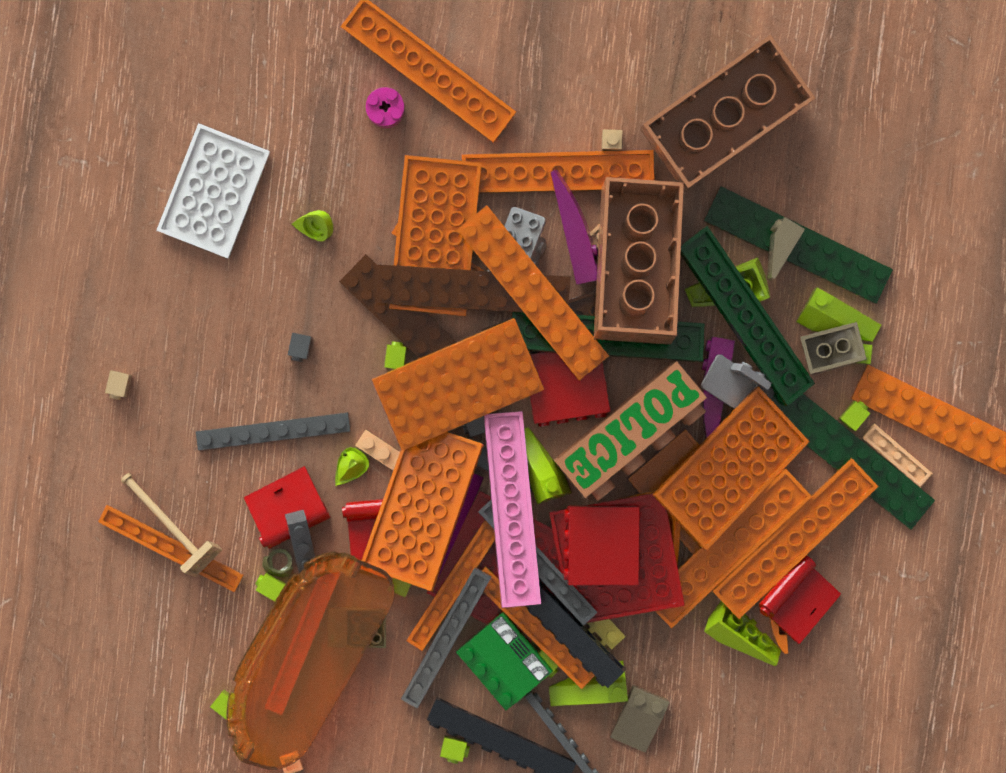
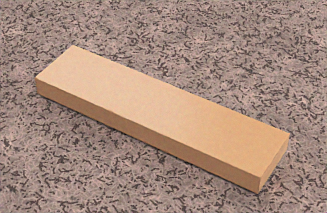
[862,424,933,488]

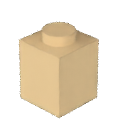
[601,129,622,151]
[105,370,132,400]

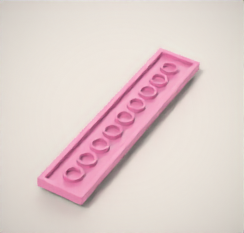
[483,411,541,608]

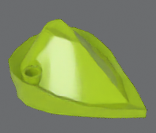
[291,210,333,241]
[335,447,369,486]

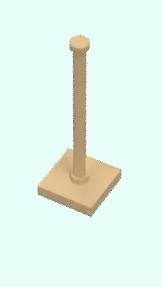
[121,473,222,577]

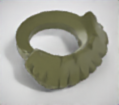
[262,549,293,578]

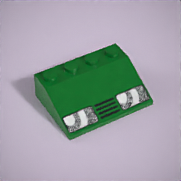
[456,612,553,710]

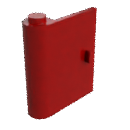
[243,466,331,549]
[342,499,383,561]
[759,555,841,645]

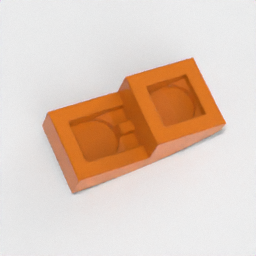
[769,618,788,654]

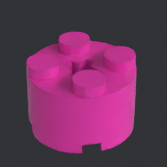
[366,87,405,128]

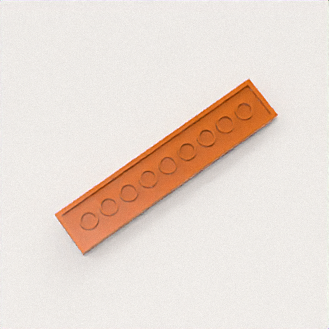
[340,0,516,143]
[462,150,654,193]
[457,205,609,380]
[850,365,1006,475]
[712,458,879,619]
[655,468,812,629]

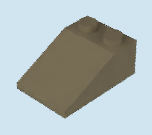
[767,217,805,281]
[800,322,867,375]
[610,685,670,753]

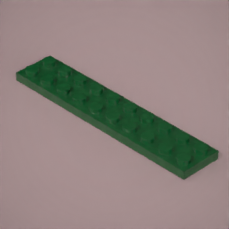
[704,186,893,304]
[680,226,815,406]
[512,312,705,363]
[771,393,935,530]

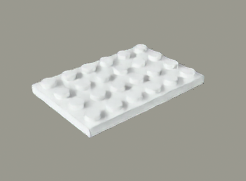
[156,123,270,259]

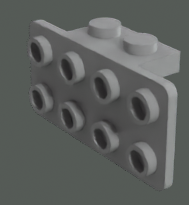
[487,207,546,271]
[701,355,775,409]

